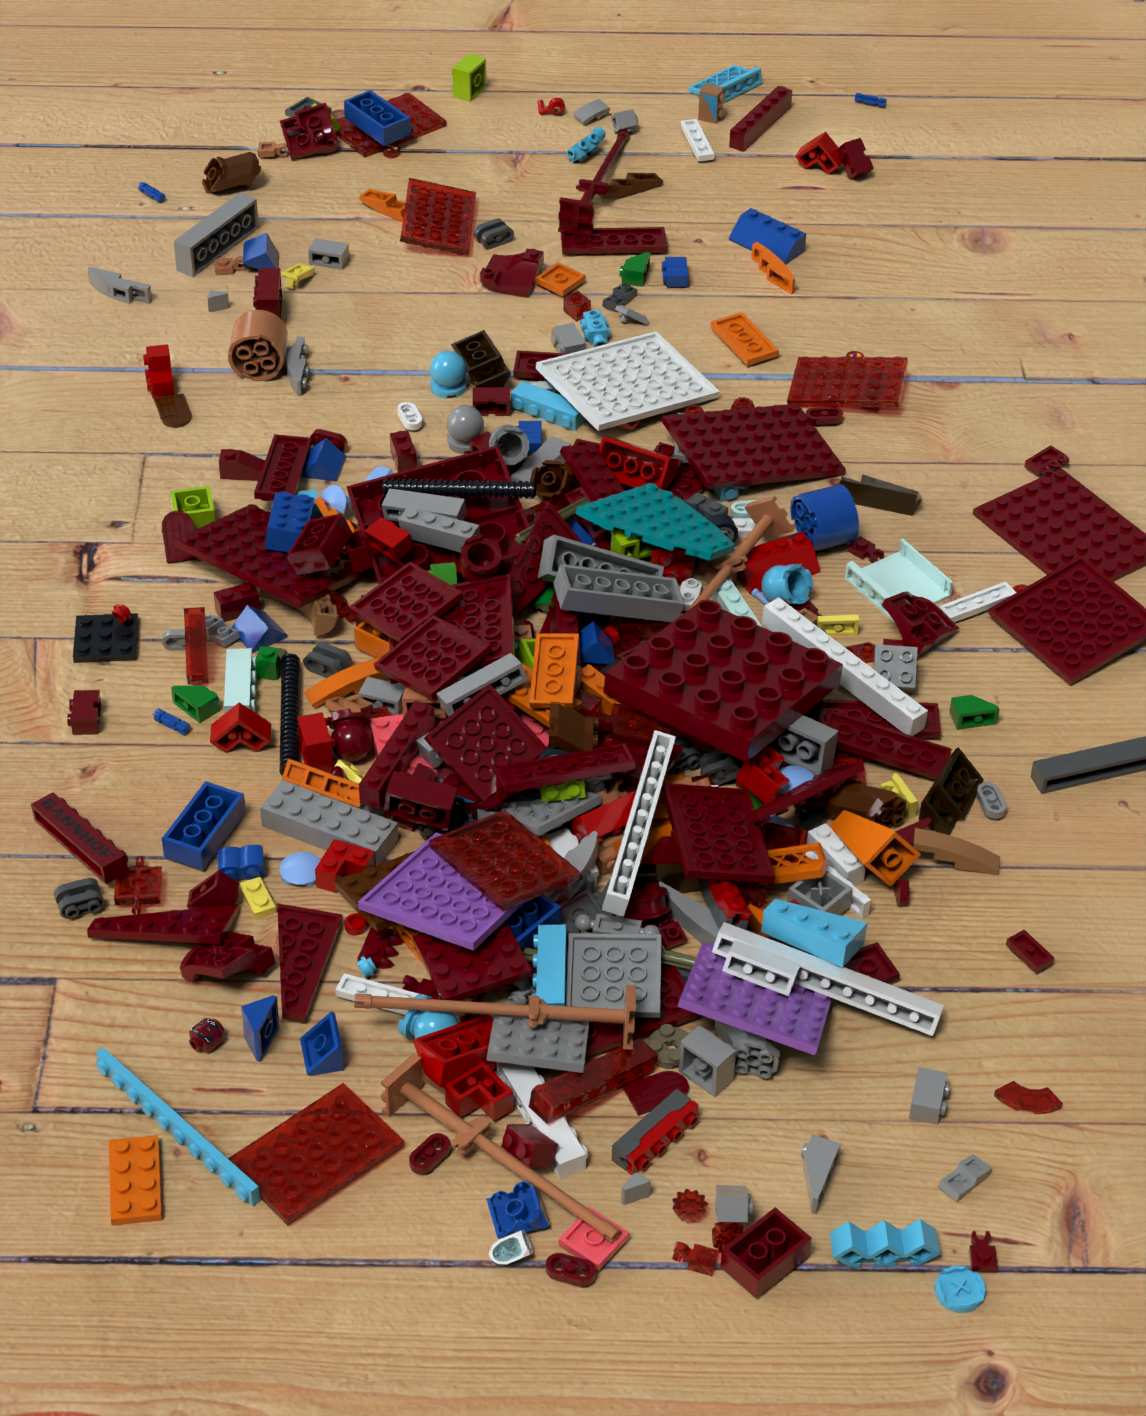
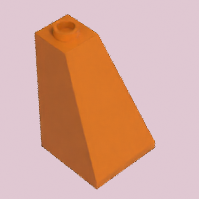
[829,810,921,887]

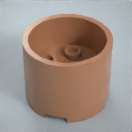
[228,310,288,381]

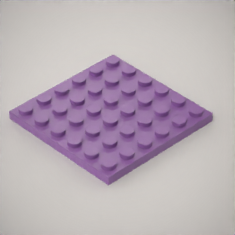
[358,833,550,951]
[677,942,832,1055]

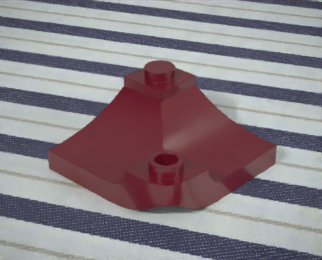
[280,103,339,161]
[480,248,544,298]
[881,591,959,657]
[180,931,276,981]

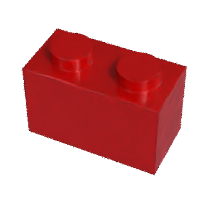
[364,517,413,562]

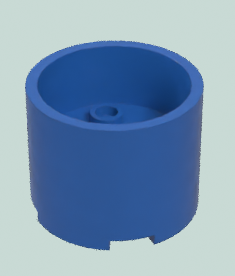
[790,484,859,551]

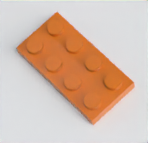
[711,312,779,366]
[529,634,580,708]
[500,664,582,728]
[109,1135,162,1226]

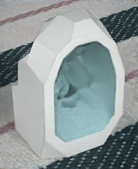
[488,1229,533,1265]

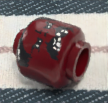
[189,1018,225,1053]

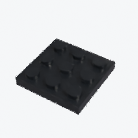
[73,613,139,663]

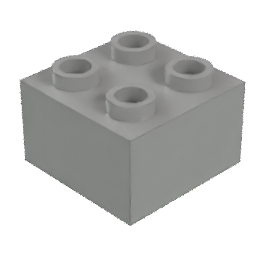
[873,644,918,693]
[787,871,853,915]
[679,1025,736,1097]

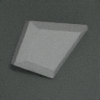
[615,305,649,325]

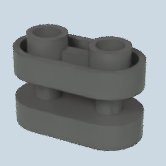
[473,218,514,249]
[303,642,352,678]
[667,737,702,774]
[700,749,741,785]
[54,878,105,919]

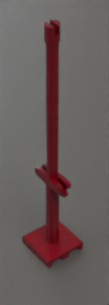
[558,129,629,237]

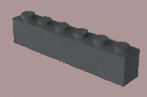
[1031,736,1146,794]

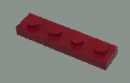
[564,486,611,544]

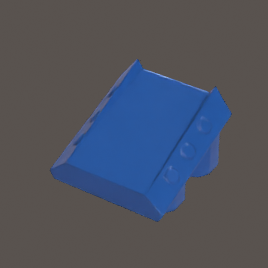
[486,1181,551,1239]

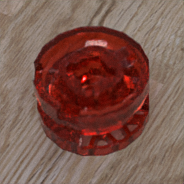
[737,881,768,908]

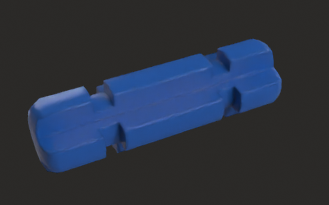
[855,93,887,107]
[138,182,165,202]
[153,709,190,735]

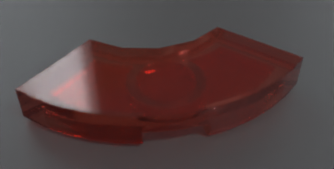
[994,1081,1063,1114]

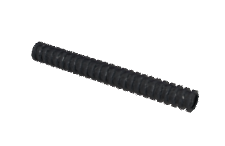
[382,479,536,499]
[279,654,300,776]

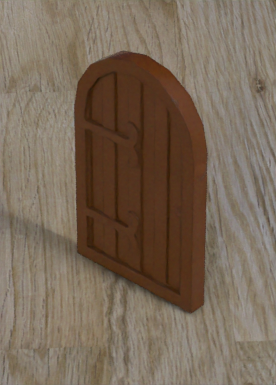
[154,393,191,428]

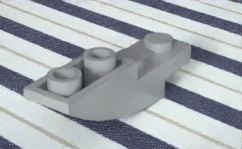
[88,267,152,304]
[286,336,310,396]
[539,831,599,902]

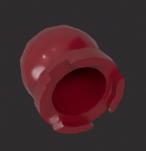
[458,535,502,582]
[328,708,373,762]

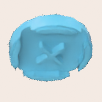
[934,1266,986,1313]

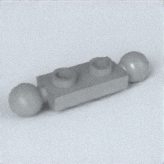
[574,914,660,934]

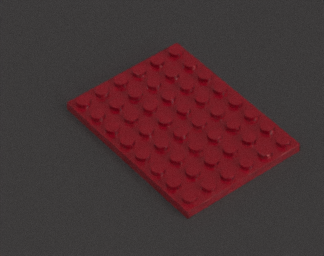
[662,403,846,489]
[973,468,1146,582]
[174,504,373,608]

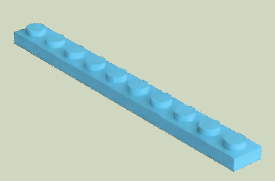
[96,1048,260,1207]

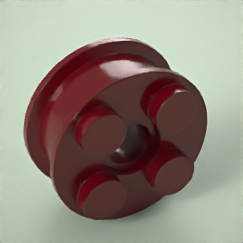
[621,882,670,920]

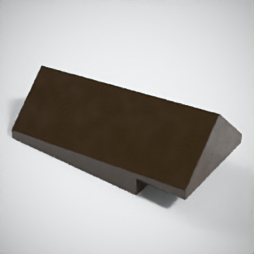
[451,330,511,387]
[840,475,922,516]
[918,747,984,835]
[633,863,701,894]

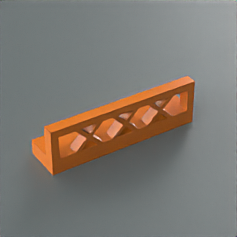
[737,843,828,889]

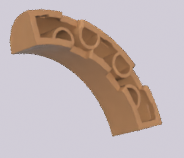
[259,589,337,635]

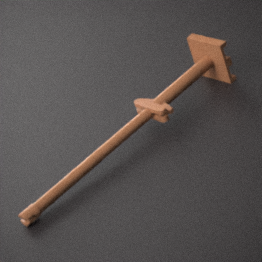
[686,496,797,612]
[354,985,636,1050]
[381,1053,621,1243]

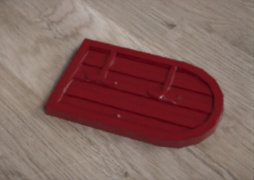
[161,511,199,563]
[622,1071,689,1116]

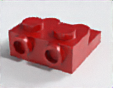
[651,547,693,584]

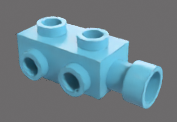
[565,127,606,163]
[580,310,610,347]

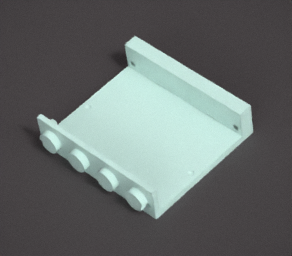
[845,538,953,623]

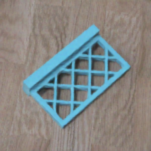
[688,65,762,102]

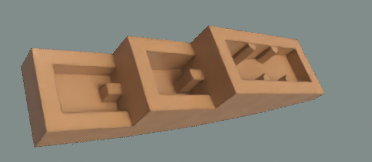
[913,828,1000,875]

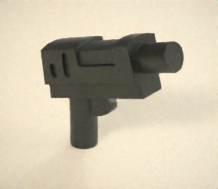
[795,804,828,844]

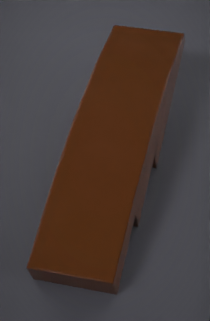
[598,173,664,199]

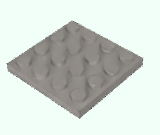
[477,788,602,836]
[566,933,661,1018]
[487,1002,589,1073]

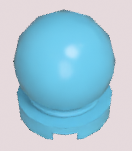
[430,350,467,399]
[761,564,813,604]
[398,994,459,1040]

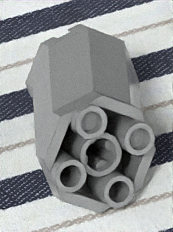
[715,1020,780,1079]

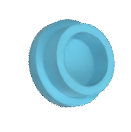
[357,956,376,978]

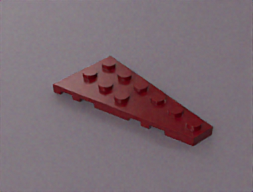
[87,904,240,944]

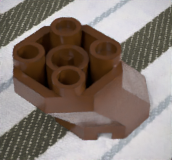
[202,152,261,193]
[529,455,581,500]
[549,702,599,753]
[826,779,907,828]

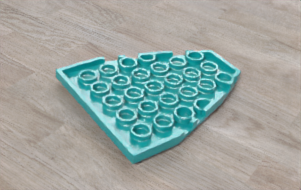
[576,483,735,561]

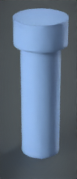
[751,588,770,605]

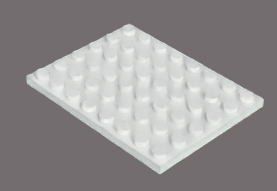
[536,331,720,431]

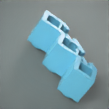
[830,1219,940,1268]

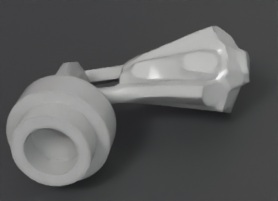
[508,978,536,1005]

